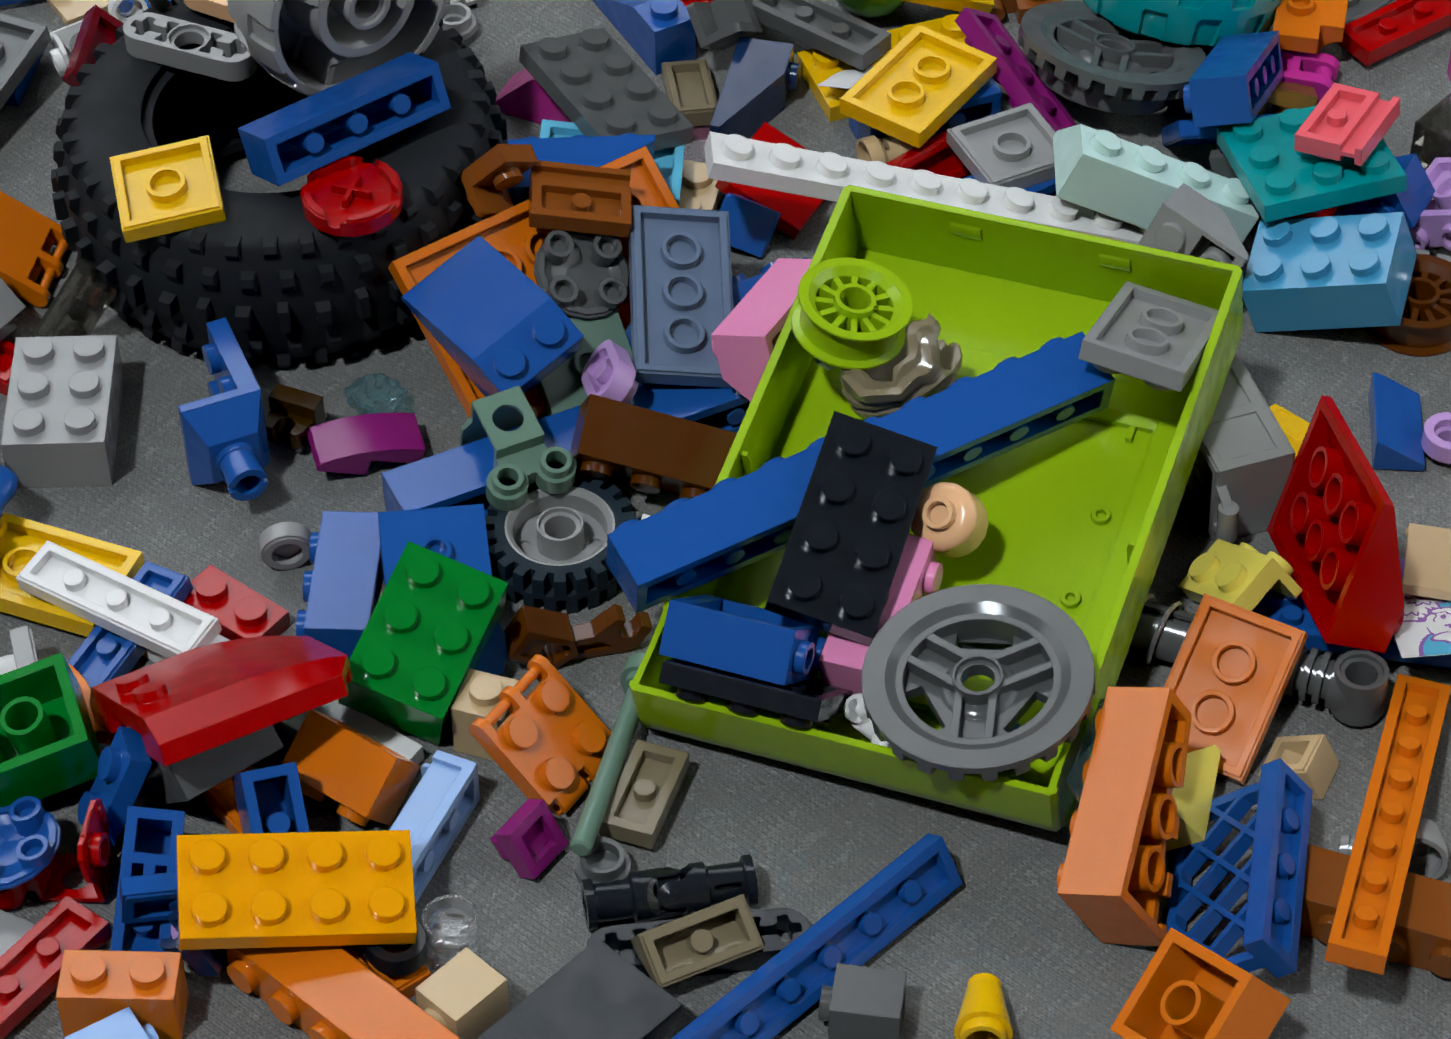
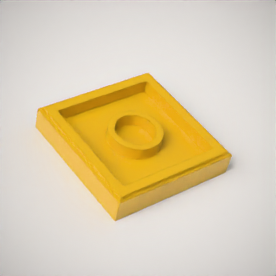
[109,135,226,243]

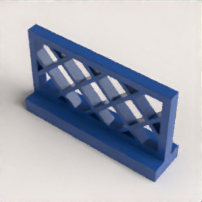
[1166,758,1313,978]

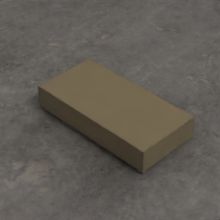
[661,59,718,127]

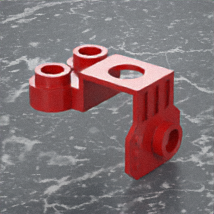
[0,799,118,911]

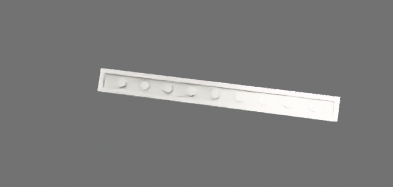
[704,131,1146,245]

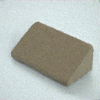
[631,894,765,988]

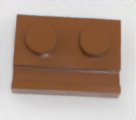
[529,160,632,238]

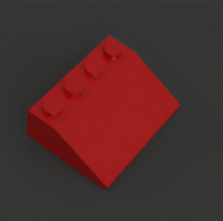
[1267,395,1405,653]

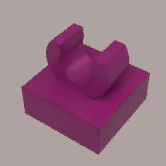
[490,798,568,879]

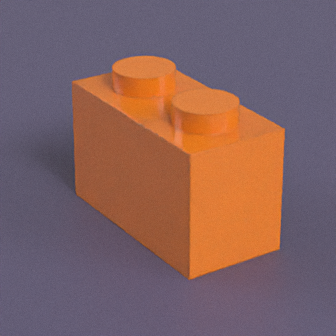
[281,710,421,827]
[55,950,189,1039]

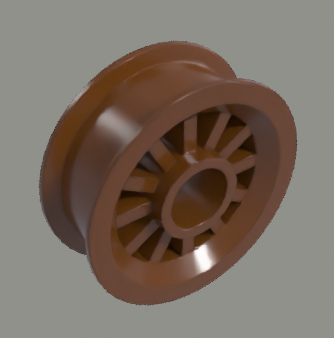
[1364,254,1451,357]

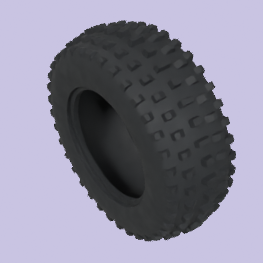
[51,0,508,368]

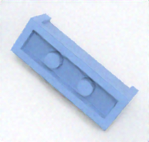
[389,750,480,905]

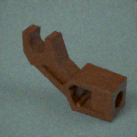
[504,604,652,669]

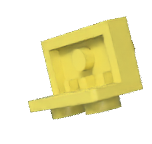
[1178,539,1303,611]

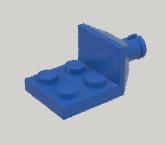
[178,317,270,501]

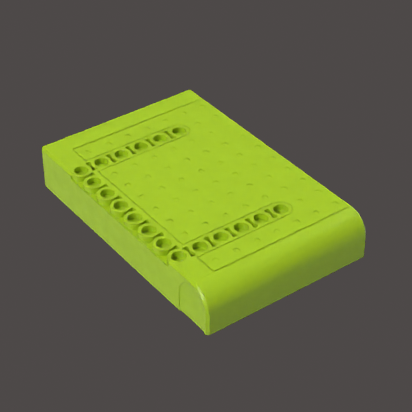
[629,185,1243,831]

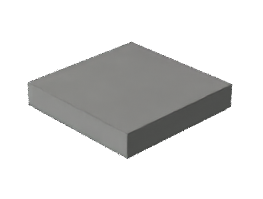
[946,103,1056,189]

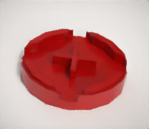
[300,156,404,237]

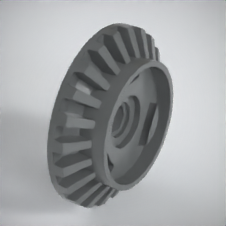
[1017,1,1207,115]
[861,584,1095,781]

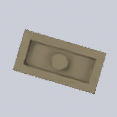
[599,739,690,849]

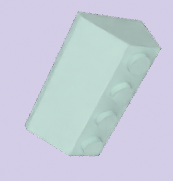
[1053,124,1259,243]

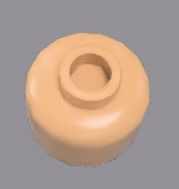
[911,482,988,558]

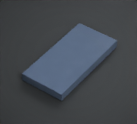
[628,205,733,388]

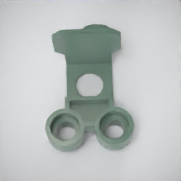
[460,385,577,511]

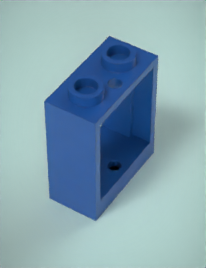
[659,594,827,686]

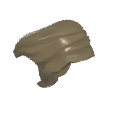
[840,313,962,419]

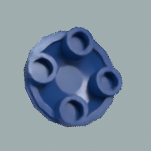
[0,796,61,891]

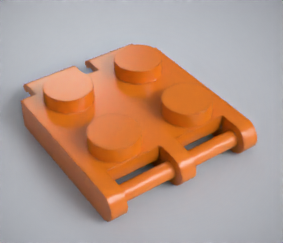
[0,191,70,308]
[469,654,611,816]

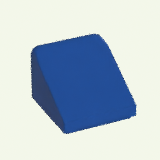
[719,193,782,258]

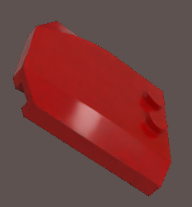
[89,636,353,767]

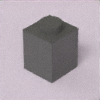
[818,963,907,1039]

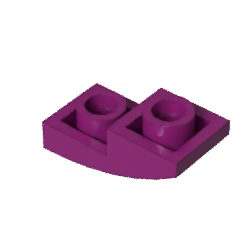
[307,412,426,475]

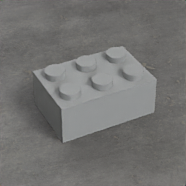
[0,335,124,488]

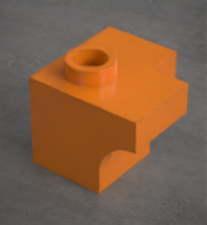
[1272,0,1348,54]

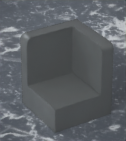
[686,0,763,50]

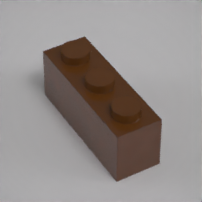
[570,394,737,500]

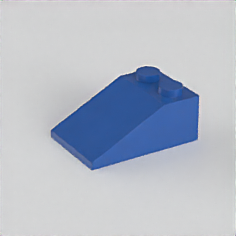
[401,235,584,397]

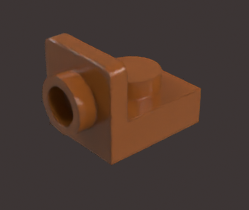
[460,144,538,218]

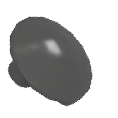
[534,230,630,319]

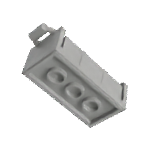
[1192,351,1295,543]

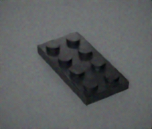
[764,411,938,646]

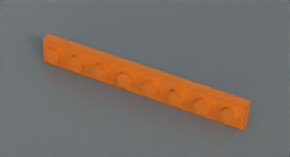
[1324,673,1451,975]

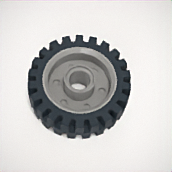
[485,471,637,614]

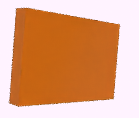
[1164,593,1308,786]

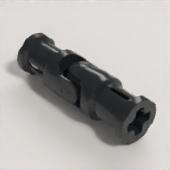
[581,854,758,930]

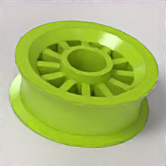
[791,257,913,370]

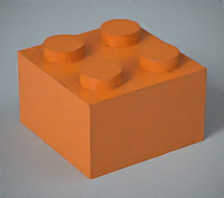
[1110,927,1291,1039]

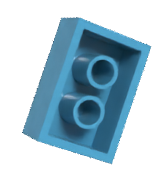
[1243,212,1417,333]

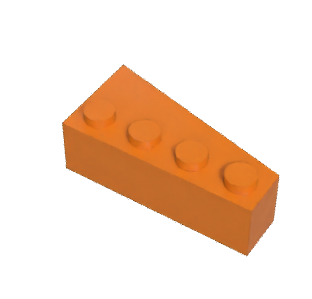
[1057,686,1192,946]

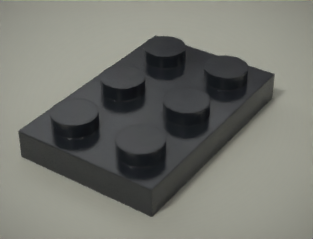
[659,658,853,729]

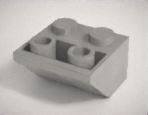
[1138,183,1249,268]

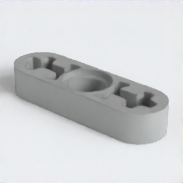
[123,12,257,82]

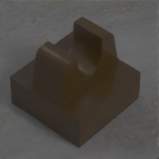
[265,383,326,449]

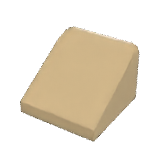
[1258,734,1339,800]

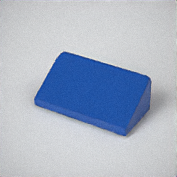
[1368,373,1425,471]

